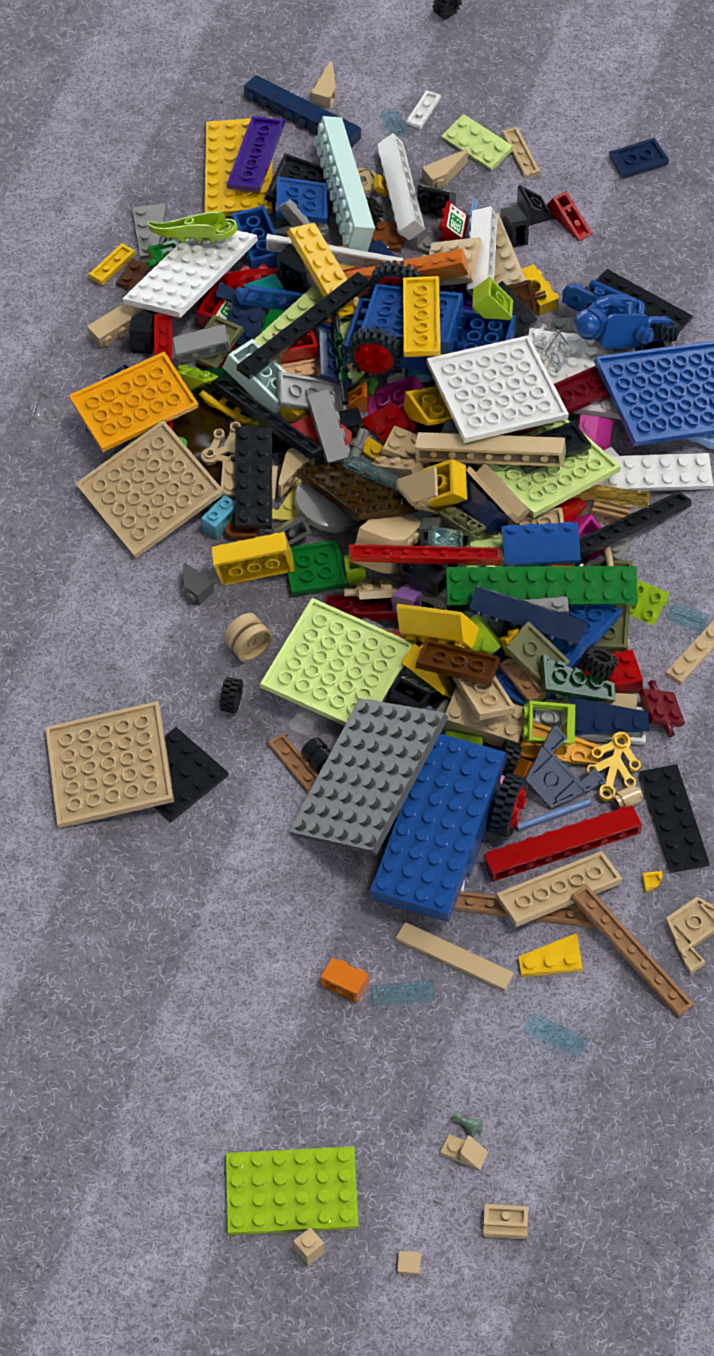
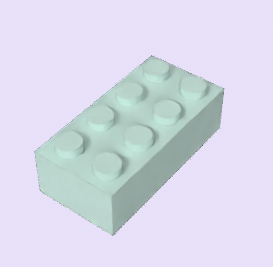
[223,339,287,414]

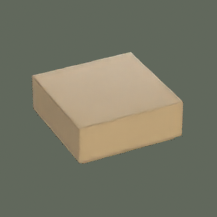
[397,1251,421,1276]

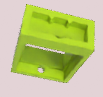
[521,701,575,746]

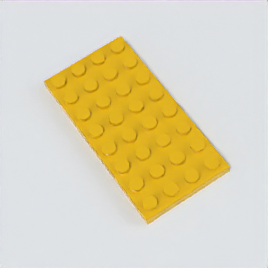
[205,117,273,216]

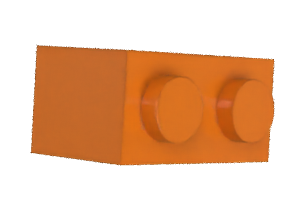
[321,958,369,1003]

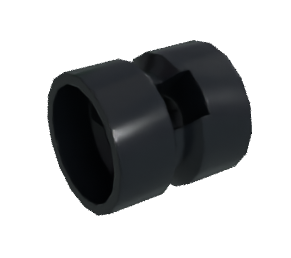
[301,737,331,774]

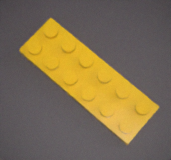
[286,223,359,320]
[403,276,441,357]

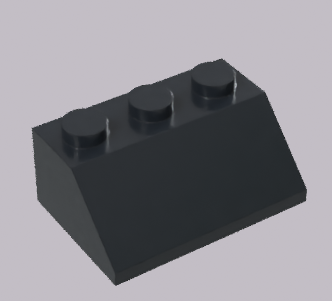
[276,244,309,293]

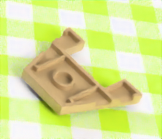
[666,897,714,975]

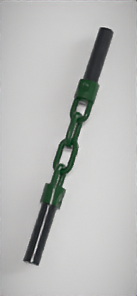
[332,313,349,405]

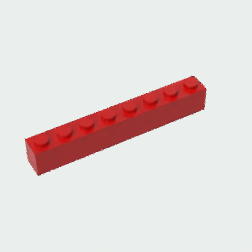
[484,805,642,882]

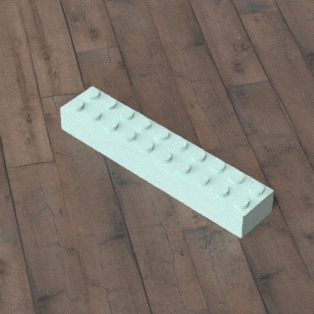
[314,116,375,252]

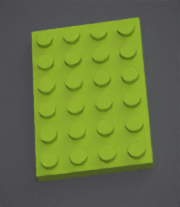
[226,1146,358,1236]

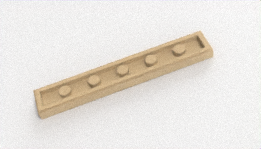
[396,922,514,992]

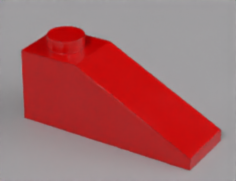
[546,191,593,242]

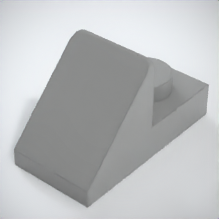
[403,227,439,255]

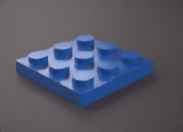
[276,176,328,224]

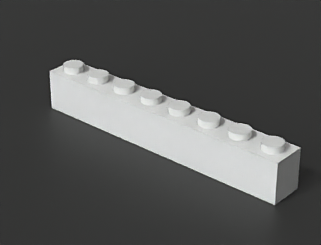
[377,133,425,240]

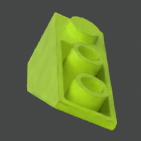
[176,365,218,392]

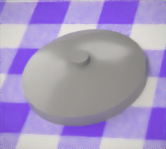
[294,481,362,533]

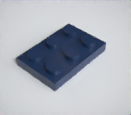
[609,138,669,178]

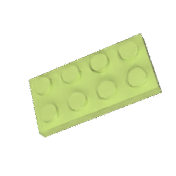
[442,114,513,171]

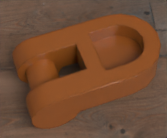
[225,521,259,540]

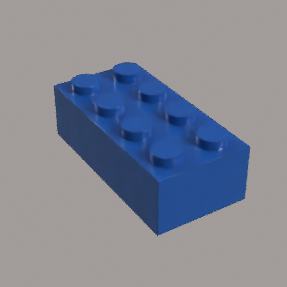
[232,205,279,269]

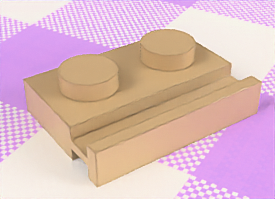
[483,1204,528,1240]

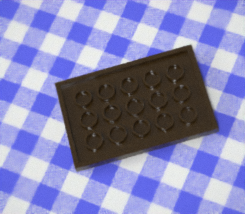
[296,460,418,521]

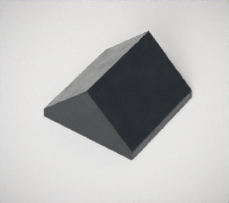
[517,185,554,226]

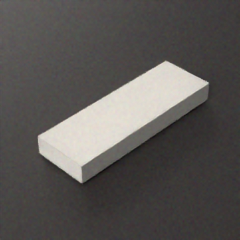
[405,90,441,130]

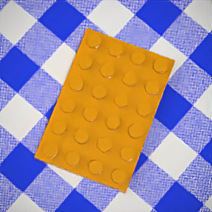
[69,352,199,452]

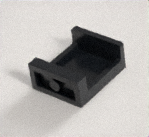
[398,544,458,597]

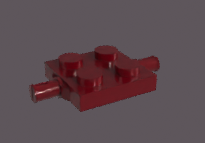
[639,680,685,738]

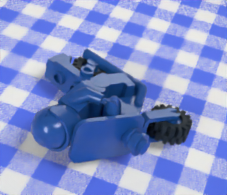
[561,280,681,351]

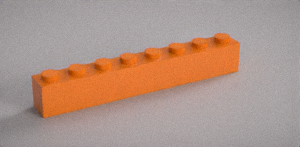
[344,249,468,296]

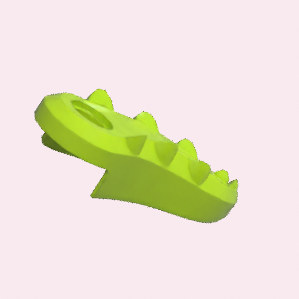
[147,211,238,243]

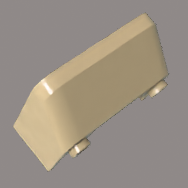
[396,467,471,516]

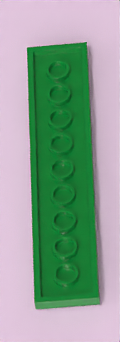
[446,566,638,606]

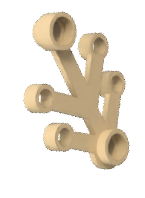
[201,422,241,465]

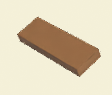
[499,657,546,702]

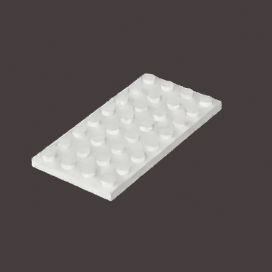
[123,231,258,318]

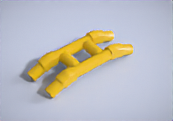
[199,380,254,425]

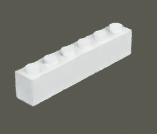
[466,206,497,298]

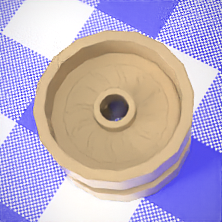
[223,613,272,662]

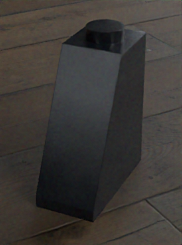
[500,205,529,248]

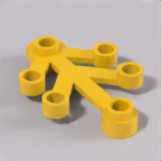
[586,732,641,802]

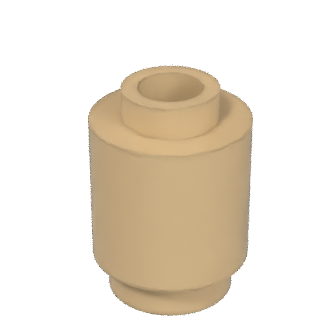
[612,785,643,809]

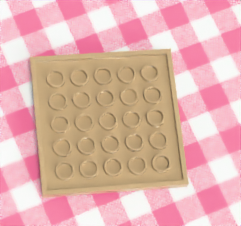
[75,420,225,558]
[46,701,174,828]

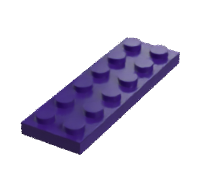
[227,116,285,192]

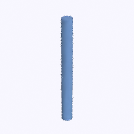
[516,798,591,831]

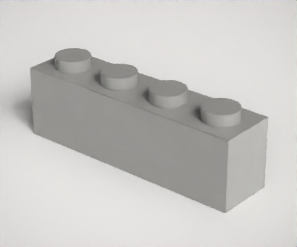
[306,389,351,465]

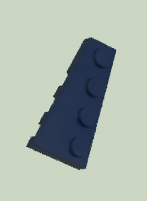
[316,322,353,388]
[568,697,649,736]

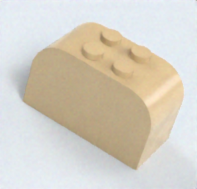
[354,514,421,574]

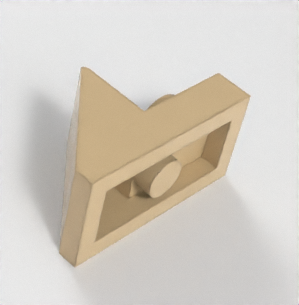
[440,1134,488,1171]

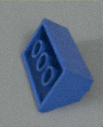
[501,522,581,567]

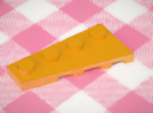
[520,721,601,766]

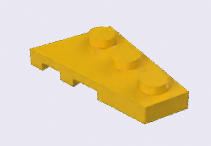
[519,933,583,977]

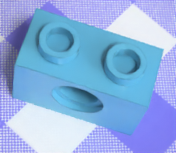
[201,495,235,539]

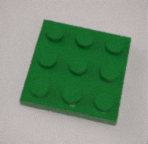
[287,540,348,597]

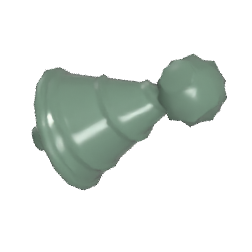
[452,1112,483,1138]

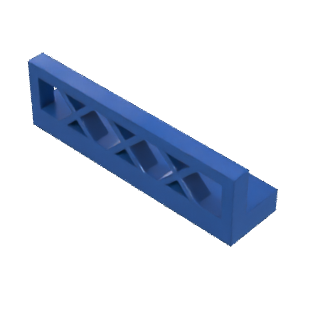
[234,285,304,310]

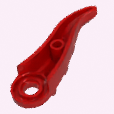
[208,264,281,292]

